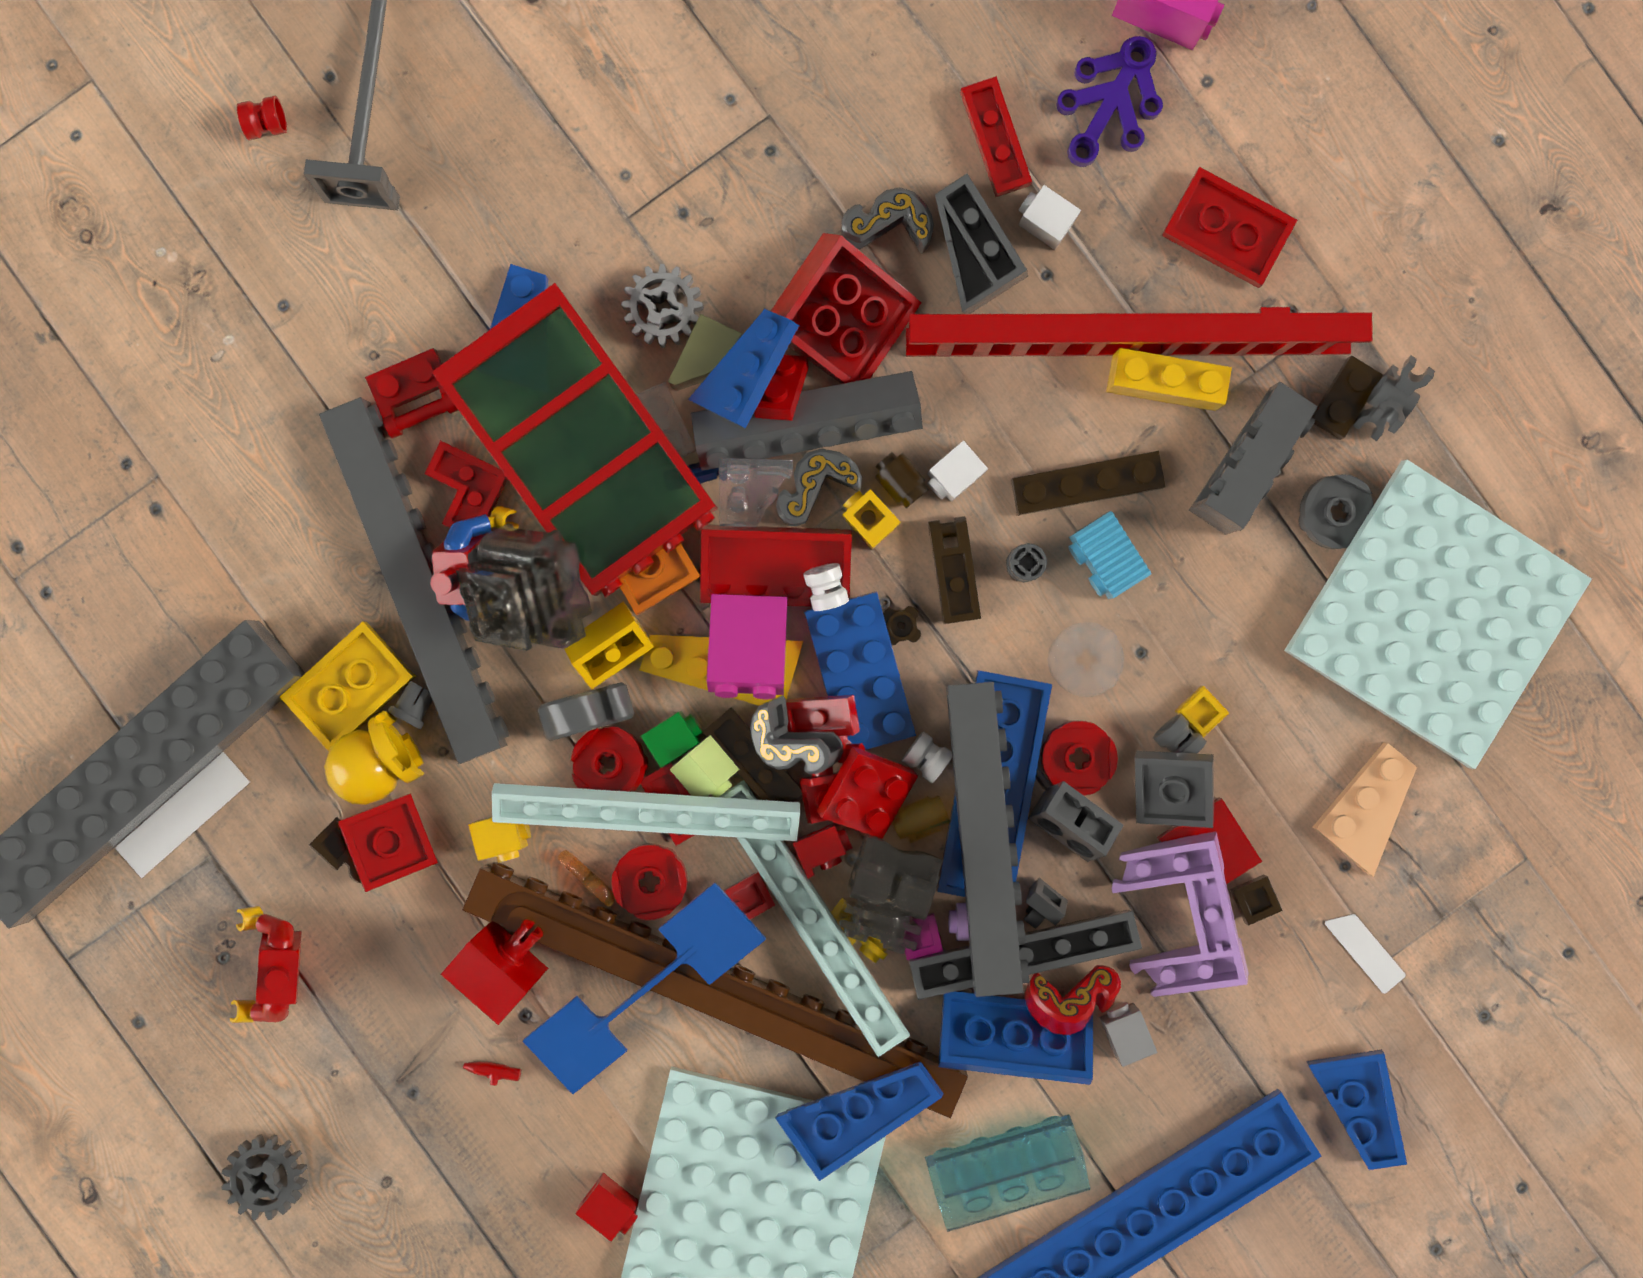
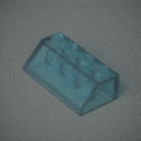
[925,1114,1090,1232]

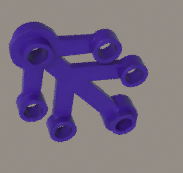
[1056,36,1163,167]

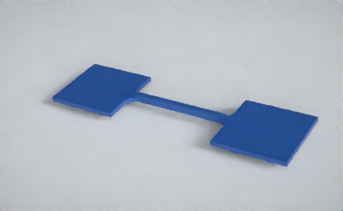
[523,882,766,1094]

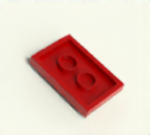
[1161,167,1298,288]

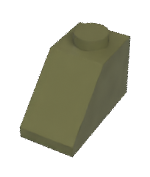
[668,314,742,391]

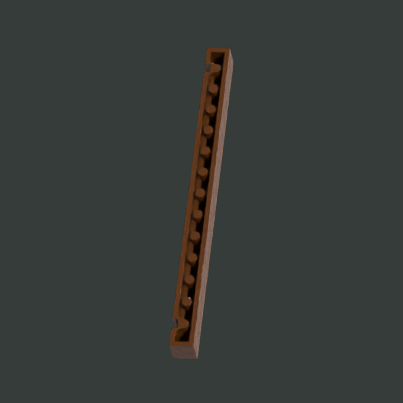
[462,862,968,1119]

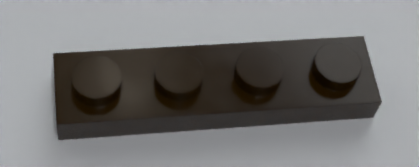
[1011,451,1166,516]

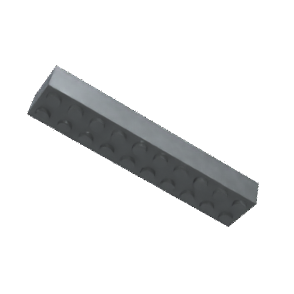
[0,620,305,929]

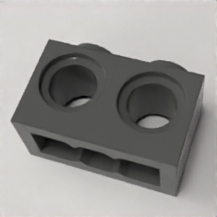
[1028,781,1124,862]

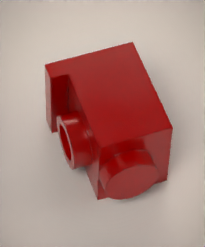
[793,823,853,878]

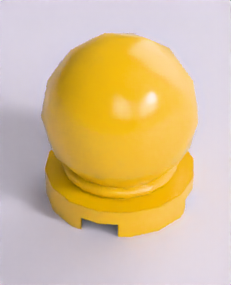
[324,711,424,805]

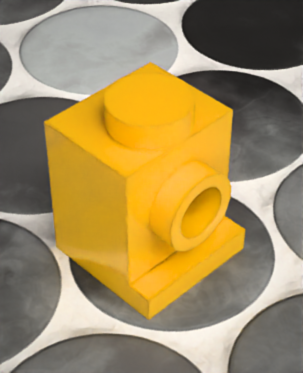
[842,489,901,550]

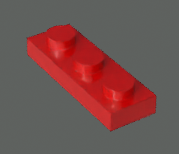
[960,76,1032,197]

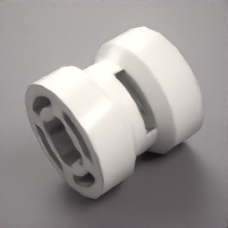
[803,563,849,611]
[901,731,952,783]

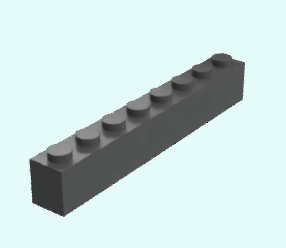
[946,682,1029,997]

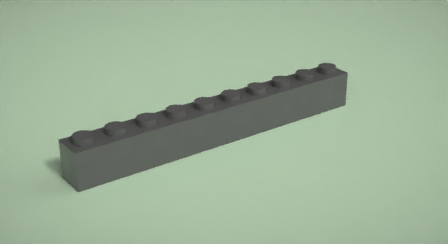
[319,397,509,764]

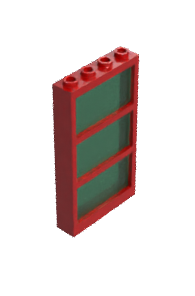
[432,283,718,597]

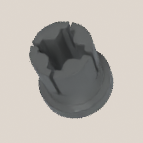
[387,681,433,729]

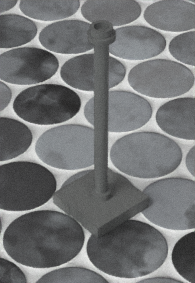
[304,0,400,211]

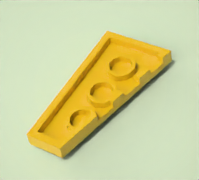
[639,635,804,706]

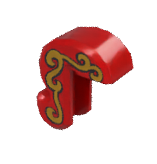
[1025,965,1121,1035]

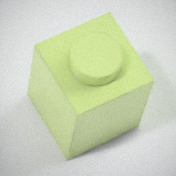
[670,735,739,797]

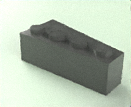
[1189,382,1318,535]

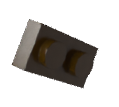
[1312,355,1383,440]

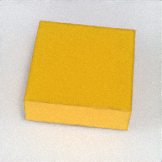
[1175,686,1229,738]

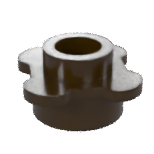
[883,606,921,645]

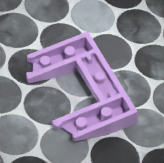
[1112,832,1249,997]

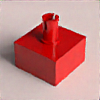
[441,919,549,1025]

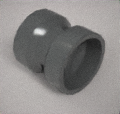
[1006,543,1047,583]
[1153,713,1207,753]

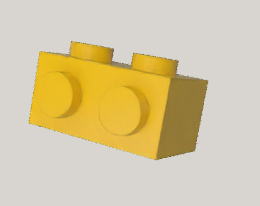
[561,601,654,690]

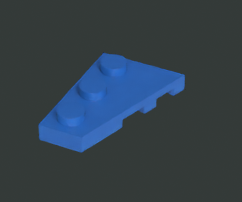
[688,309,799,429]
[1306,1049,1407,1170]

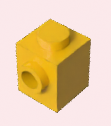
[468,817,531,863]

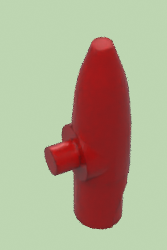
[463,1061,522,1086]

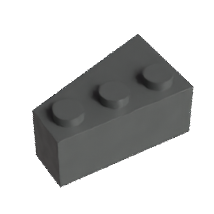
[935,173,1028,314]

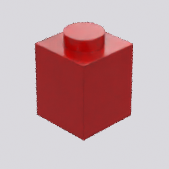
[575,1173,638,1242]

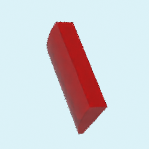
[700,524,852,607]

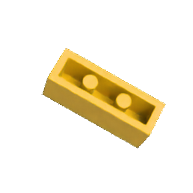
[1106,348,1232,411]

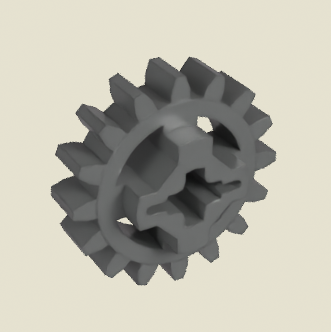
[221,1134,308,1220]

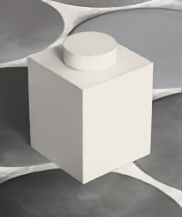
[1018,185,1081,250]
[927,440,988,502]

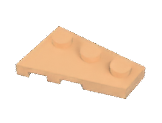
[1312,742,1417,877]

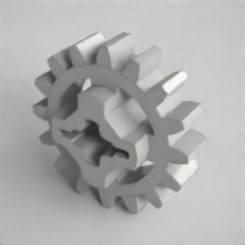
[621,264,704,348]

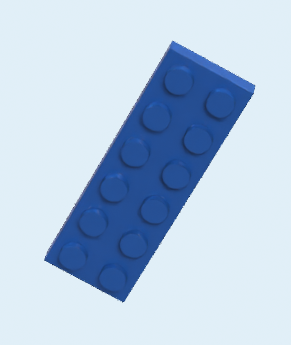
[937,670,1052,897]

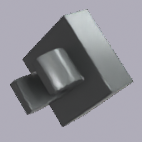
[1024,878,1068,929]

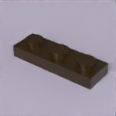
[703,707,802,802]

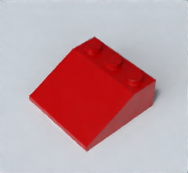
[771,233,922,384]

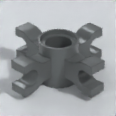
[1353,355,1435,441]

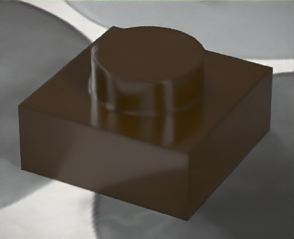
[1230,874,1283,926]

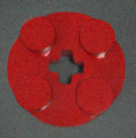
[1041,720,1118,796]
[571,727,648,792]
[612,843,688,920]

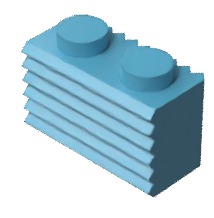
[1068,511,1152,599]

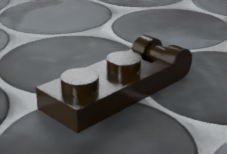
[928,516,981,625]

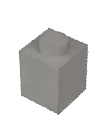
[1099,1002,1158,1067]

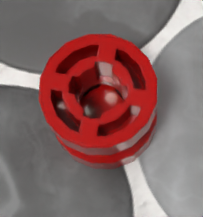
[237,95,287,141]

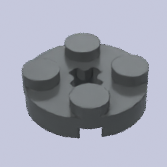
[1298,474,1374,550]

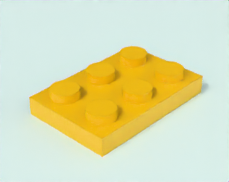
[280,621,417,751]

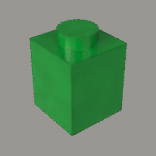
[641,711,703,768]

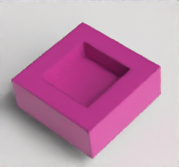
[897,913,943,960]

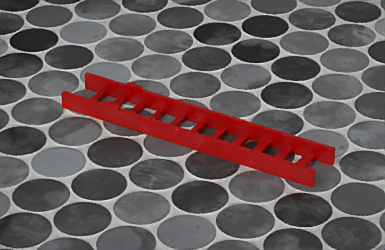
[906,307,1373,357]

